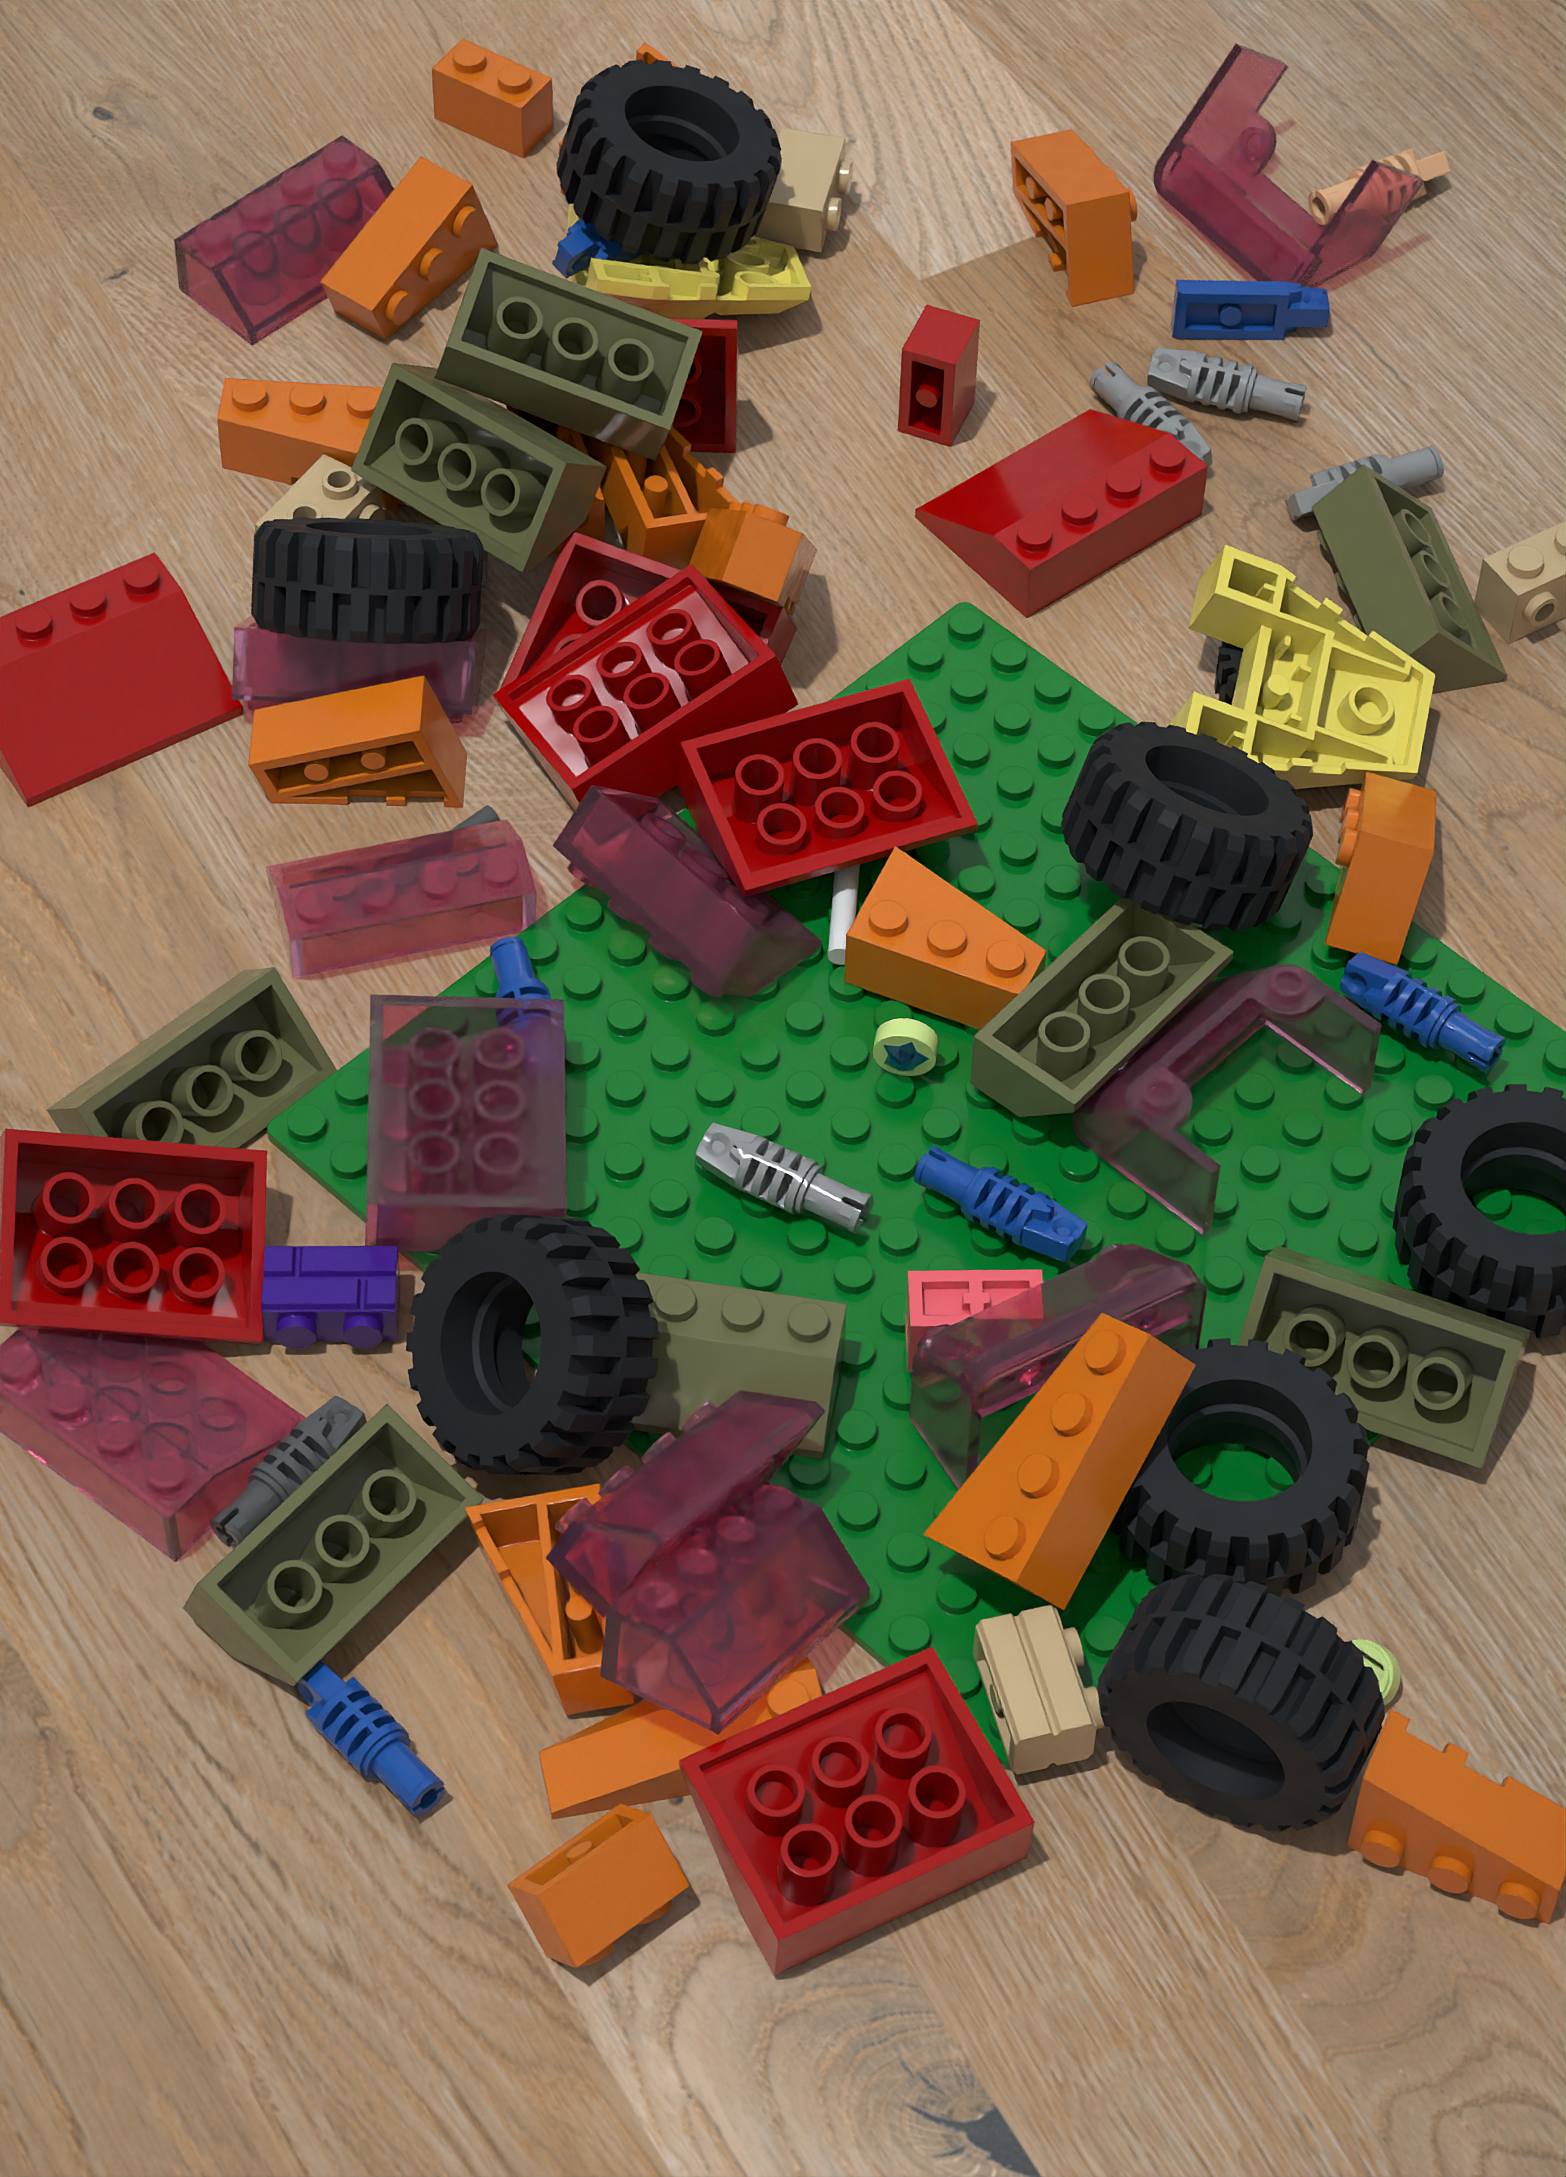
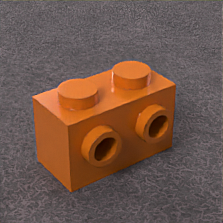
[432,38,554,158]
[507,1804,690,1969]

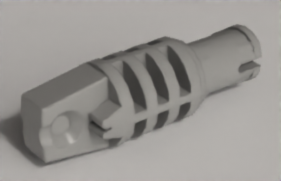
[1147,347,1307,421]
[1090,361,1213,467]
[1285,446,1444,521]
[695,1123,873,1234]

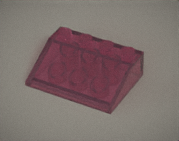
[365,994,566,1251]
[0,1328,306,1562]

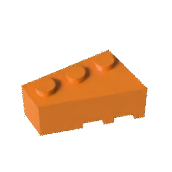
[320,156,498,340]
[587,426,750,571]
[689,501,817,616]
[1325,771,1437,965]
[844,846,1046,1030]
[465,1483,635,1715]
[1347,1709,1566,1924]

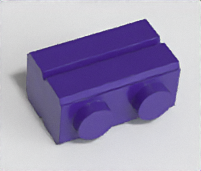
[261,1246,400,1349]

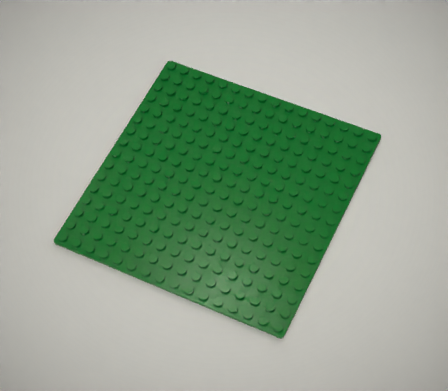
[267,602,1566,1771]

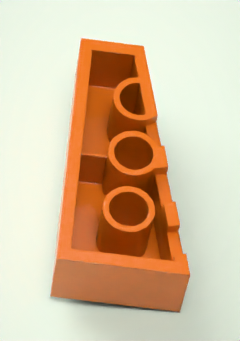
[217,378,435,521]
[923,1313,1196,1610]

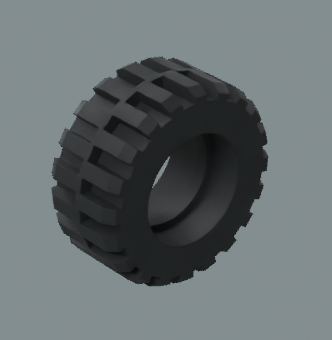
[557,60,782,264]
[251,517,484,644]
[1061,722,1313,931]
[1392,1084,1566,1338]
[406,1214,659,1475]
[1109,1338,1369,1597]
[1097,1573,1385,1832]

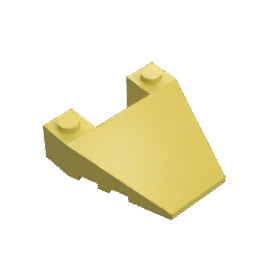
[1168,545,1435,789]

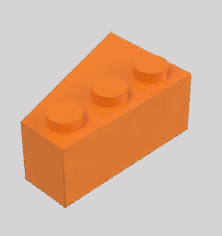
[1010,129,1137,307]
[248,675,467,808]

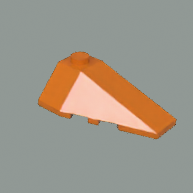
[539,1645,822,1820]

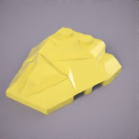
[566,204,811,319]

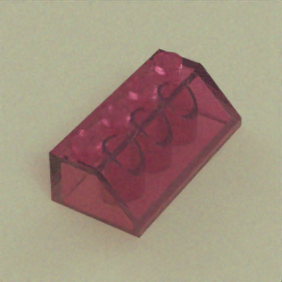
[174,135,394,346]
[232,615,487,723]
[553,785,822,998]
[266,819,537,978]
[545,1390,825,1618]
[600,1480,871,1734]

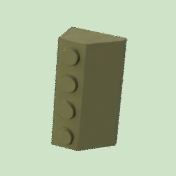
[434,248,703,461]
[351,363,607,573]
[1312,464,1507,694]
[970,898,1234,1117]
[47,967,337,1148]
[1238,1246,1531,1469]
[631,1272,847,1459]
[183,1404,484,1686]

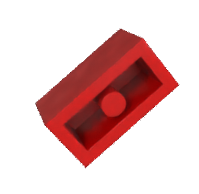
[898,304,980,447]

